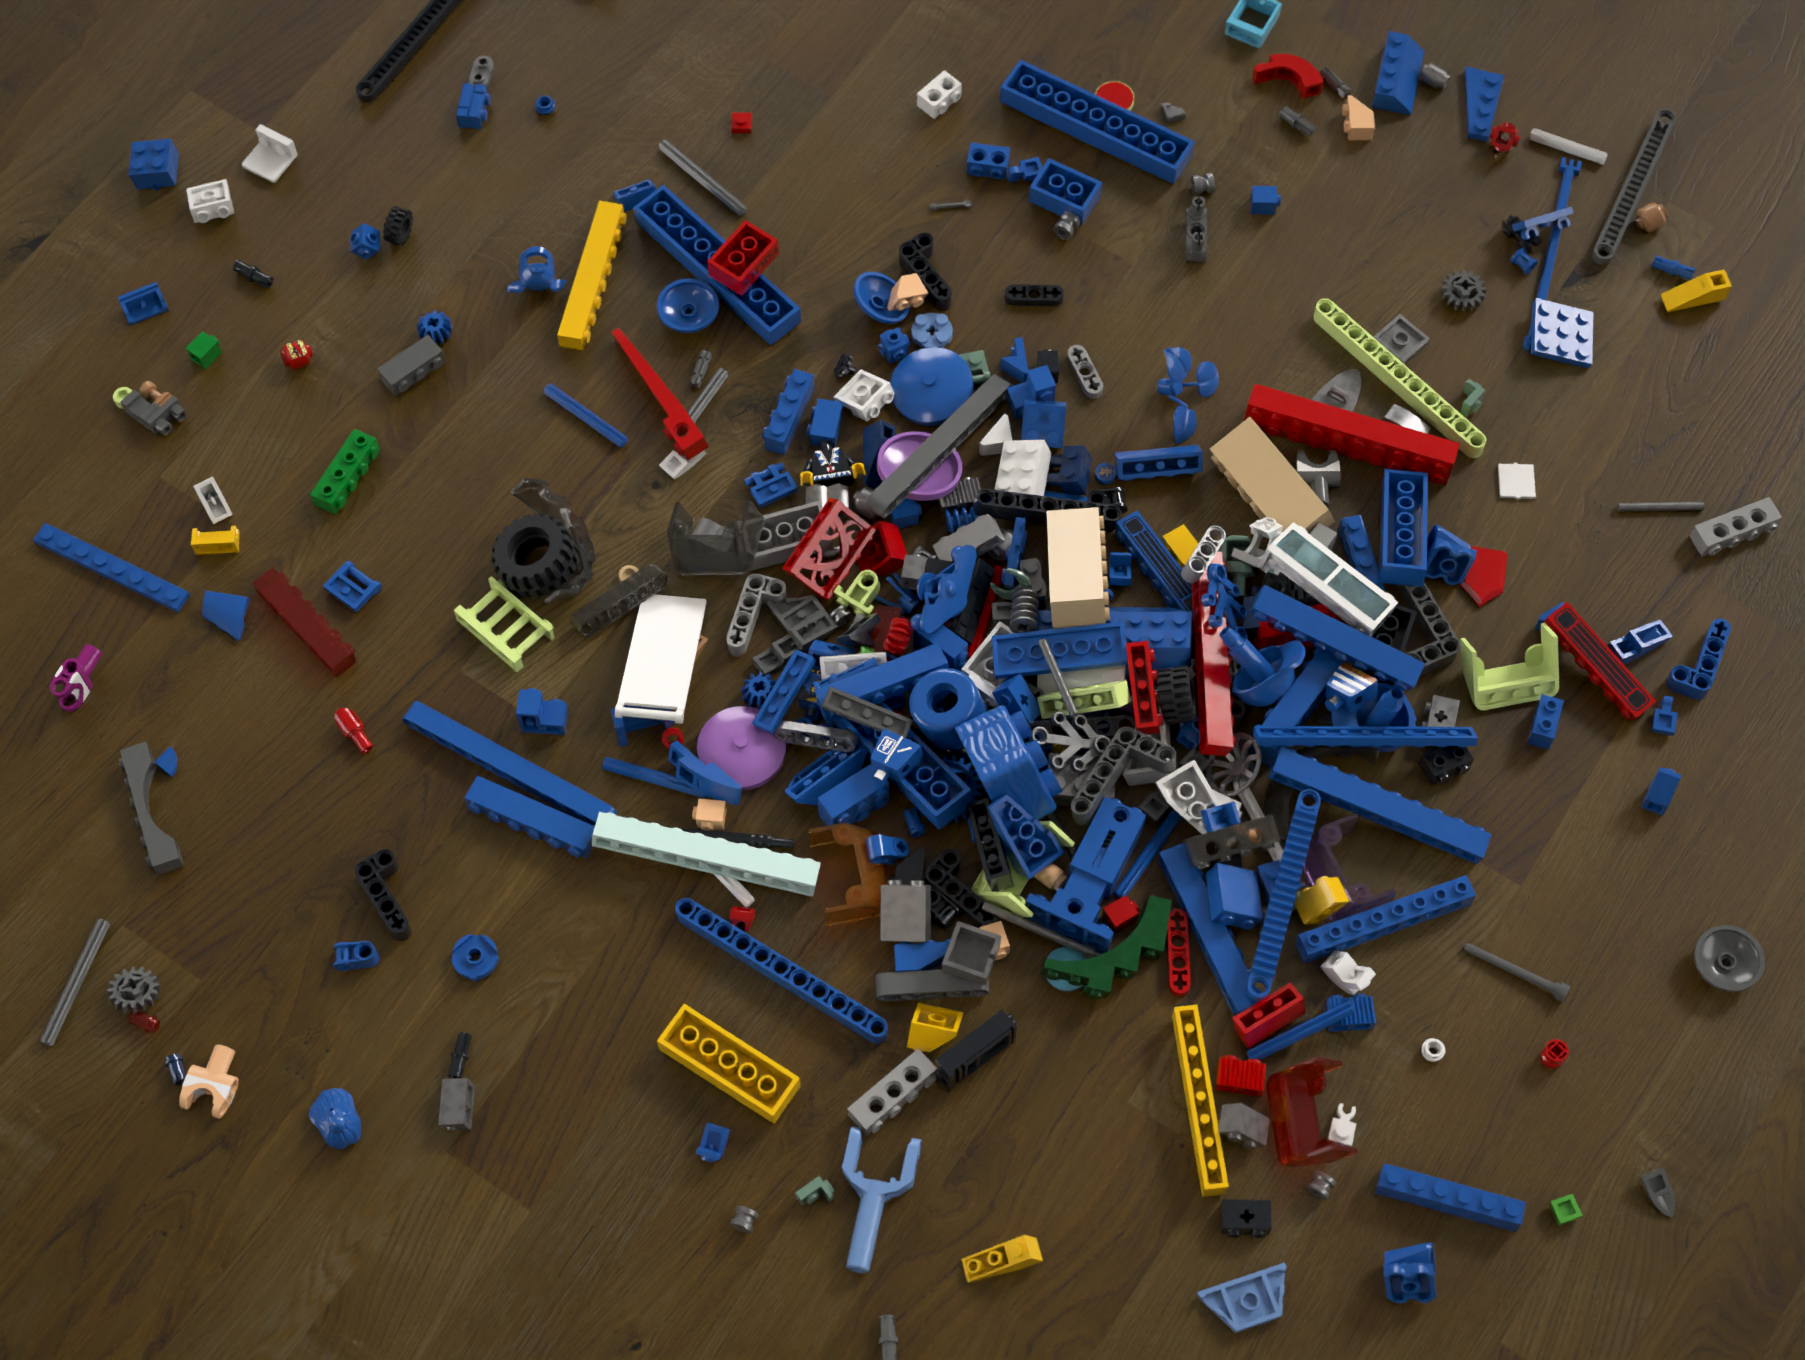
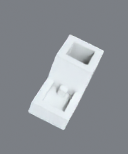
[1320,951,1376,995]

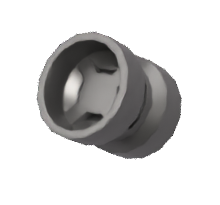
[1191,173,1215,196]
[1053,211,1081,240]

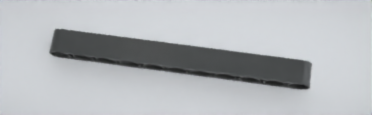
[865,374,1013,518]

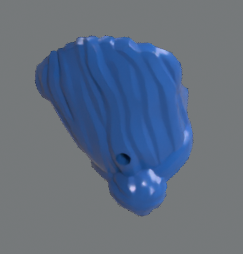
[309,1088,361,1149]

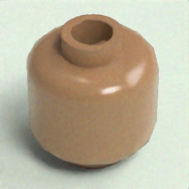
[1635,202,1668,233]

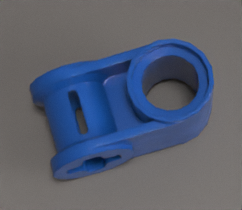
[865,834,909,865]
[333,941,380,971]

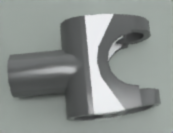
[1295,450,1340,508]

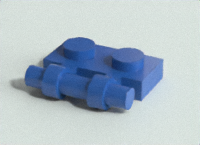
[744,462,798,509]

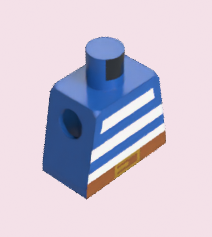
[1325,662,1378,712]

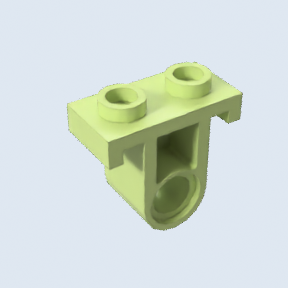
[834,570,880,616]

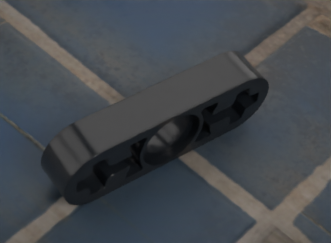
[1004,284,1064,306]

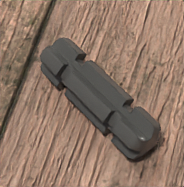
[1319,66,1351,98]
[689,350,712,388]

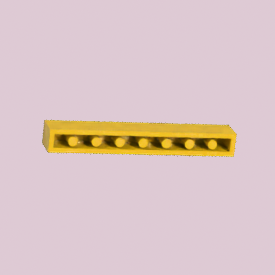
[557,201,627,351]
[1172,1005,1229,1197]

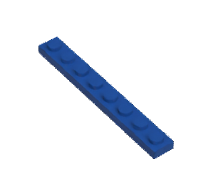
[33,523,190,613]

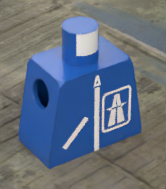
[870,728,923,785]

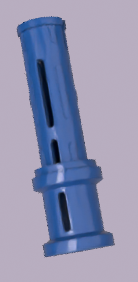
[813,657,879,690]

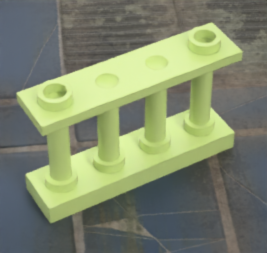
[454,576,554,672]

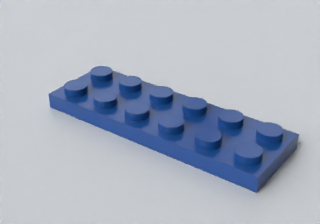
[992,621,1128,679]

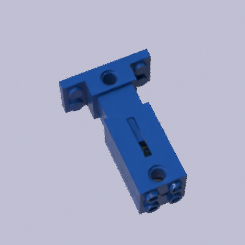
[1025,796,1146,953]

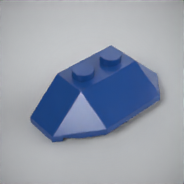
[784,742,867,805]

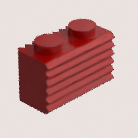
[1215,1055,1266,1097]

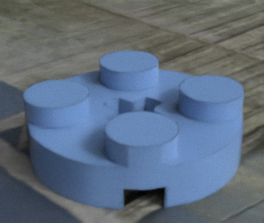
[911,313,953,349]

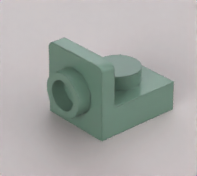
[796,1176,834,1206]

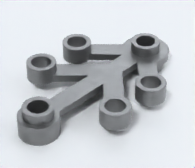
[1029,711,1111,773]

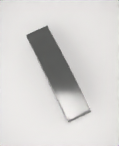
[752,611,838,677]

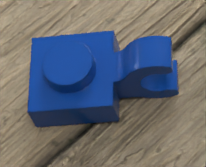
[1007,157,1042,182]
[1651,696,1677,736]

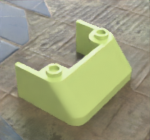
[1460,623,1559,710]
[971,821,1074,917]

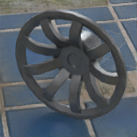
[1206,733,1261,797]

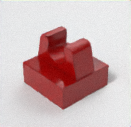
[730,906,756,931]

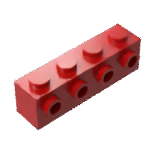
[1126,641,1163,735]

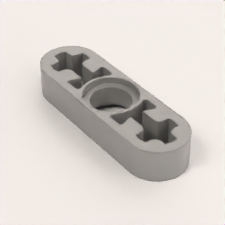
[1067,345,1103,399]

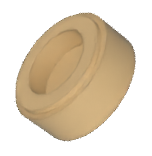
[618,565,640,588]

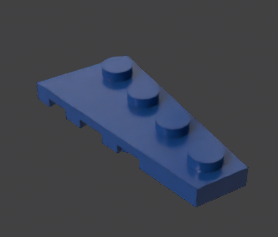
[1464,67,1504,142]

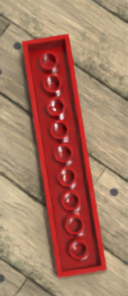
[1244,384,1460,485]

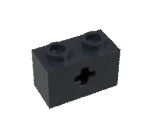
[1220,1199,1272,1238]

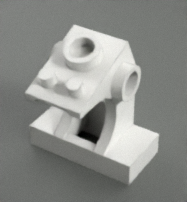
[1231,517,1283,574]

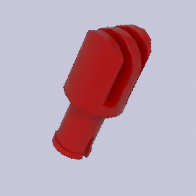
[334,708,374,754]

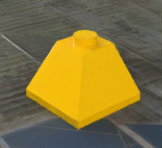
[907,1003,963,1052]

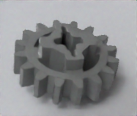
[1441,269,1487,312]
[107,967,160,1014]

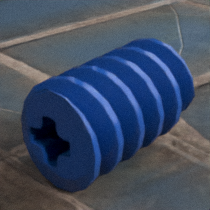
[945,507,979,534]

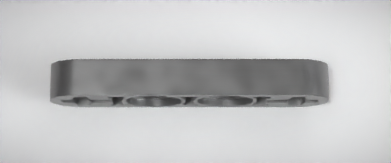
[775,721,858,752]

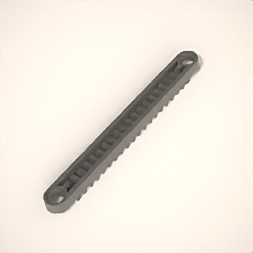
[1592,108,1676,265]

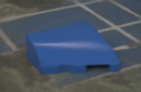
[202,591,249,641]

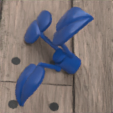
[1157,347,1219,444]

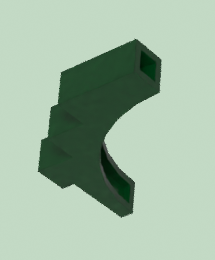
[1040,895,1172,1000]

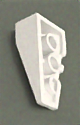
[1037,665,1126,707]

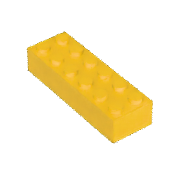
[657,1004,801,1124]

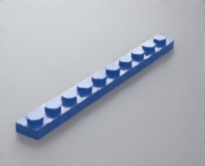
[1253,726,1478,747]

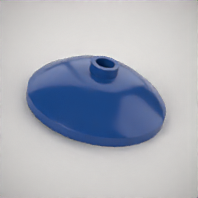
[853,272,909,324]
[657,279,719,333]

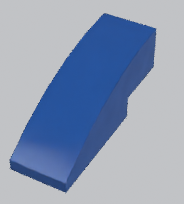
[1607,619,1673,664]

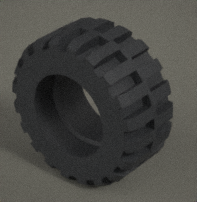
[491,514,578,598]

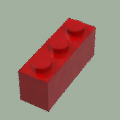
[1232,983,1306,1049]

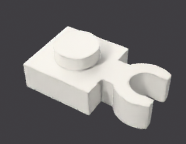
[1327,1103,1356,1148]

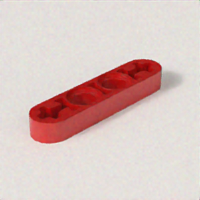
[1167,909,1191,997]

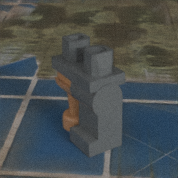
[120,381,187,436]

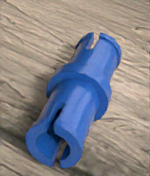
[1651,255,1696,280]

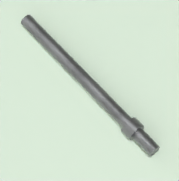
[982,901,1104,959]

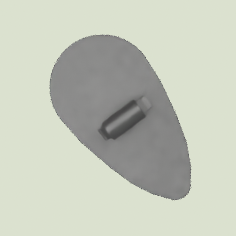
[1312,369,1361,412]

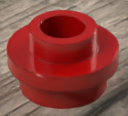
[662,727,684,749]

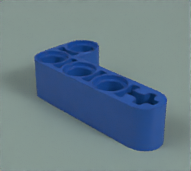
[1666,618,1731,700]

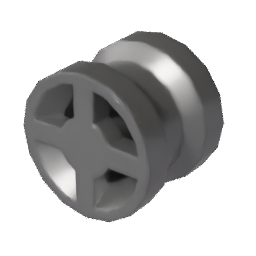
[1306,1171,1336,1200]
[730,1205,759,1234]

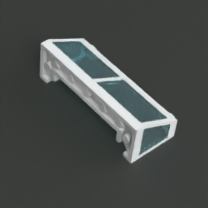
[1258,522,1398,637]

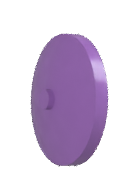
[877,432,962,501]
[697,706,786,790]

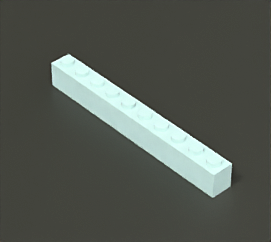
[592,812,821,897]

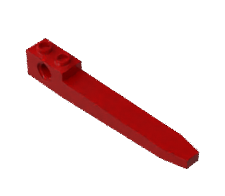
[612,328,709,460]

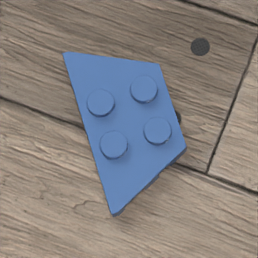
[1197,1263,1286,1333]

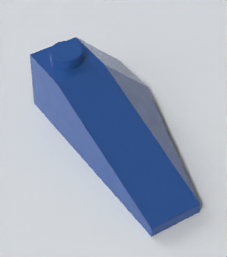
[987,794,1064,879]

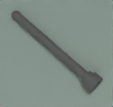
[1463,943,1571,1003]

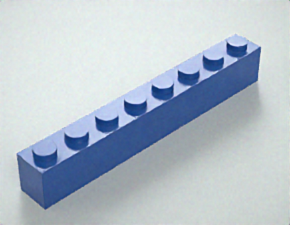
[1250,585,1425,691]
[1158,843,1262,1017]

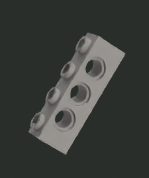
[1689,497,1782,557]
[847,1048,937,1136]

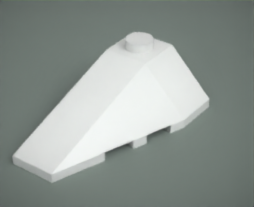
[1155,760,1240,850]

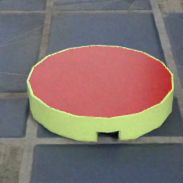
[1095,81,1134,111]

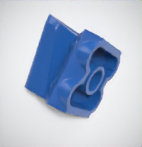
[1425,525,1477,585]
[1384,1243,1437,1303]

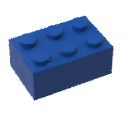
[1029,158,1102,225]
[817,764,889,835]

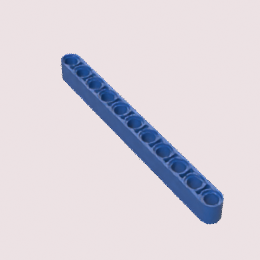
[402,701,617,826]
[675,898,888,1044]

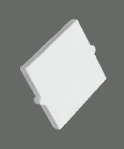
[1498,462,1536,500]

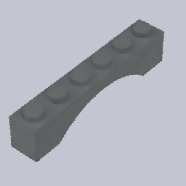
[119,742,184,875]

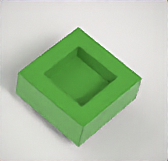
[1549,1194,1583,1226]

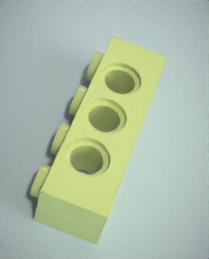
[1037,680,1131,719]

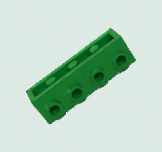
[310,429,380,515]

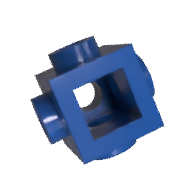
[350,223,381,260]
[878,327,910,364]
[1175,715,1200,751]

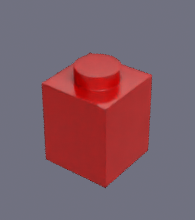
[1102,895,1139,934]

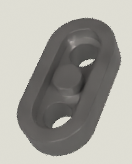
[469,56,494,89]

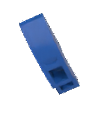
[668,741,742,805]

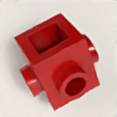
[1490,122,1521,152]

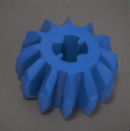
[416,309,453,344]
[741,672,776,709]

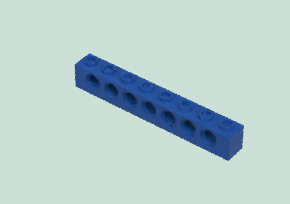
[1295,875,1476,964]

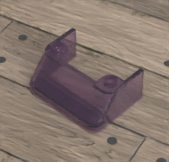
[1302,813,1396,923]

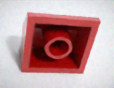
[857,521,907,577]

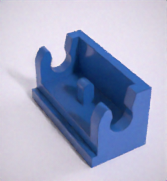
[117,282,169,325]

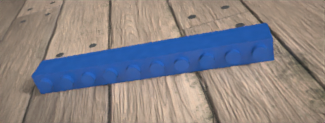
[1268,747,1492,865]

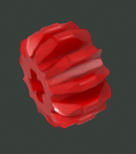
[883,617,913,656]

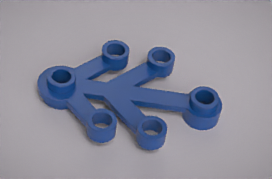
[1201,563,1248,640]

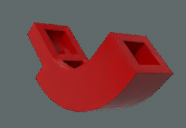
[1252,54,1324,99]

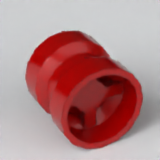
[1541,1039,1569,1069]

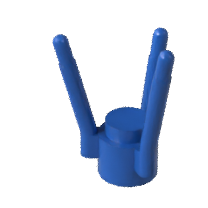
[874,572,921,615]

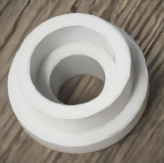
[1421,1038,1445,1062]

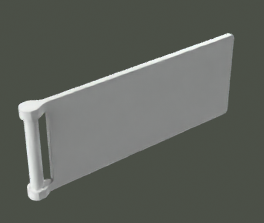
[615,594,707,724]

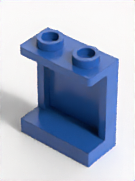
[611,705,674,747]

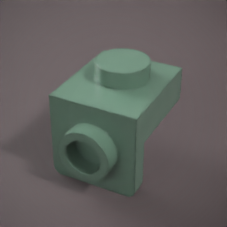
[1460,379,1486,417]

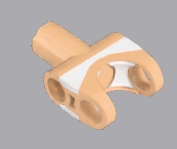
[179,1045,239,1119]

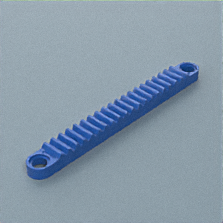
[1246,789,1321,1001]

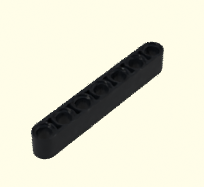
[972,489,1121,532]

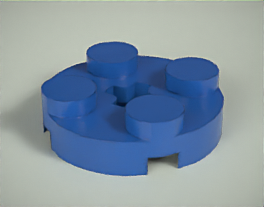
[452,934,499,982]

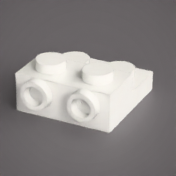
[187,179,234,223]
[834,369,895,422]

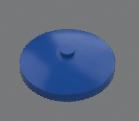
[890,347,974,426]

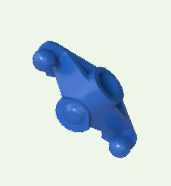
[910,545,977,633]

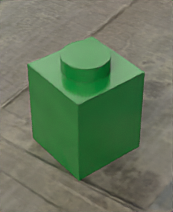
[186,331,222,370]

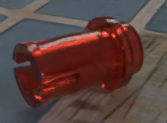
[128,1010,160,1033]

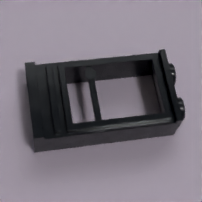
[936,1010,1017,1091]

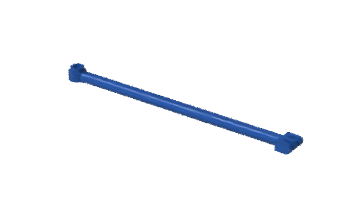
[1523,157,1582,351]

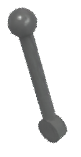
[929,200,971,211]

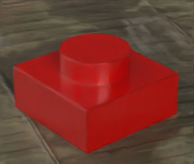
[731,112,752,134]

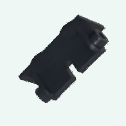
[1501,215,1541,254]

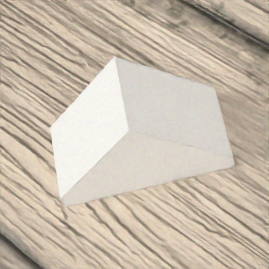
[979,414,1012,456]
[193,477,233,524]

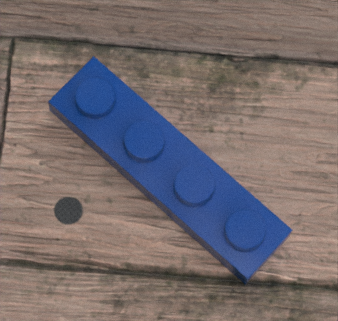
[752,650,816,735]

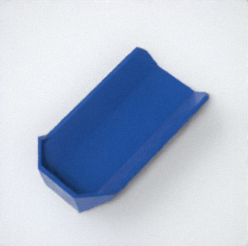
[1037,607,1193,678]

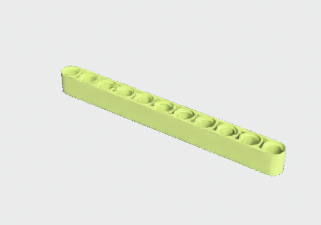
[1313,299,1486,458]

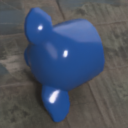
[507,246,566,293]

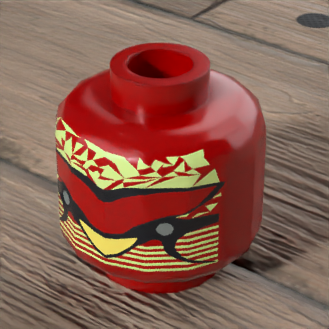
[280,340,313,370]

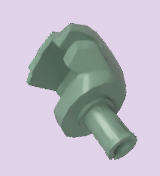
[1220,535,1256,597]

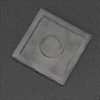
[1373,314,1431,365]

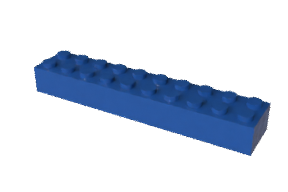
[1000,60,1195,184]
[633,185,801,346]

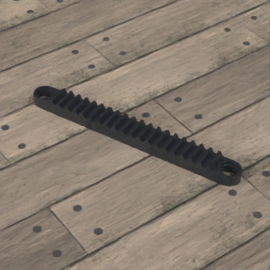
[356,0,463,102]

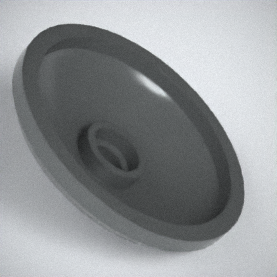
[1694,925,1765,992]

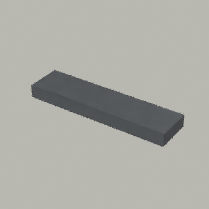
[821,686,913,738]

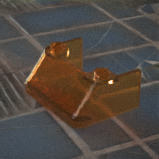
[809,823,888,926]

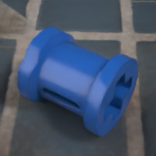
[1510,248,1538,275]

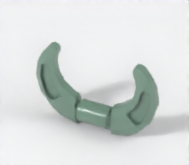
[990,568,1032,600]

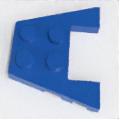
[1001,517,1029,590]

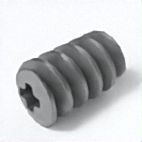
[1010,586,1039,633]

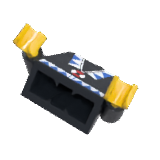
[800,441,866,487]

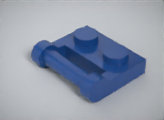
[323,561,382,613]

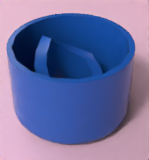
[909,668,987,750]

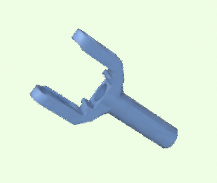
[842,1126,922,1273]

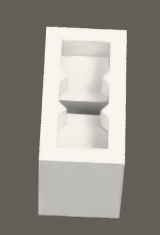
[917,70,962,119]

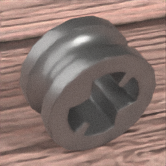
[830,606,852,627]

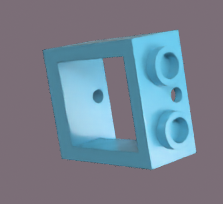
[1225,0,1282,49]

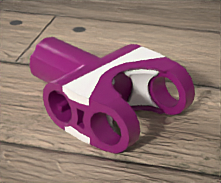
[50,644,103,712]

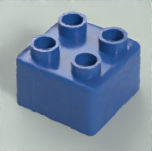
[955,705,1063,821]

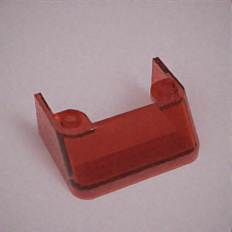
[1266,1057,1358,1167]

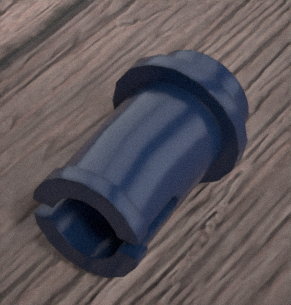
[165,1053,186,1085]

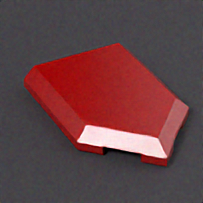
[1460,546,1508,608]

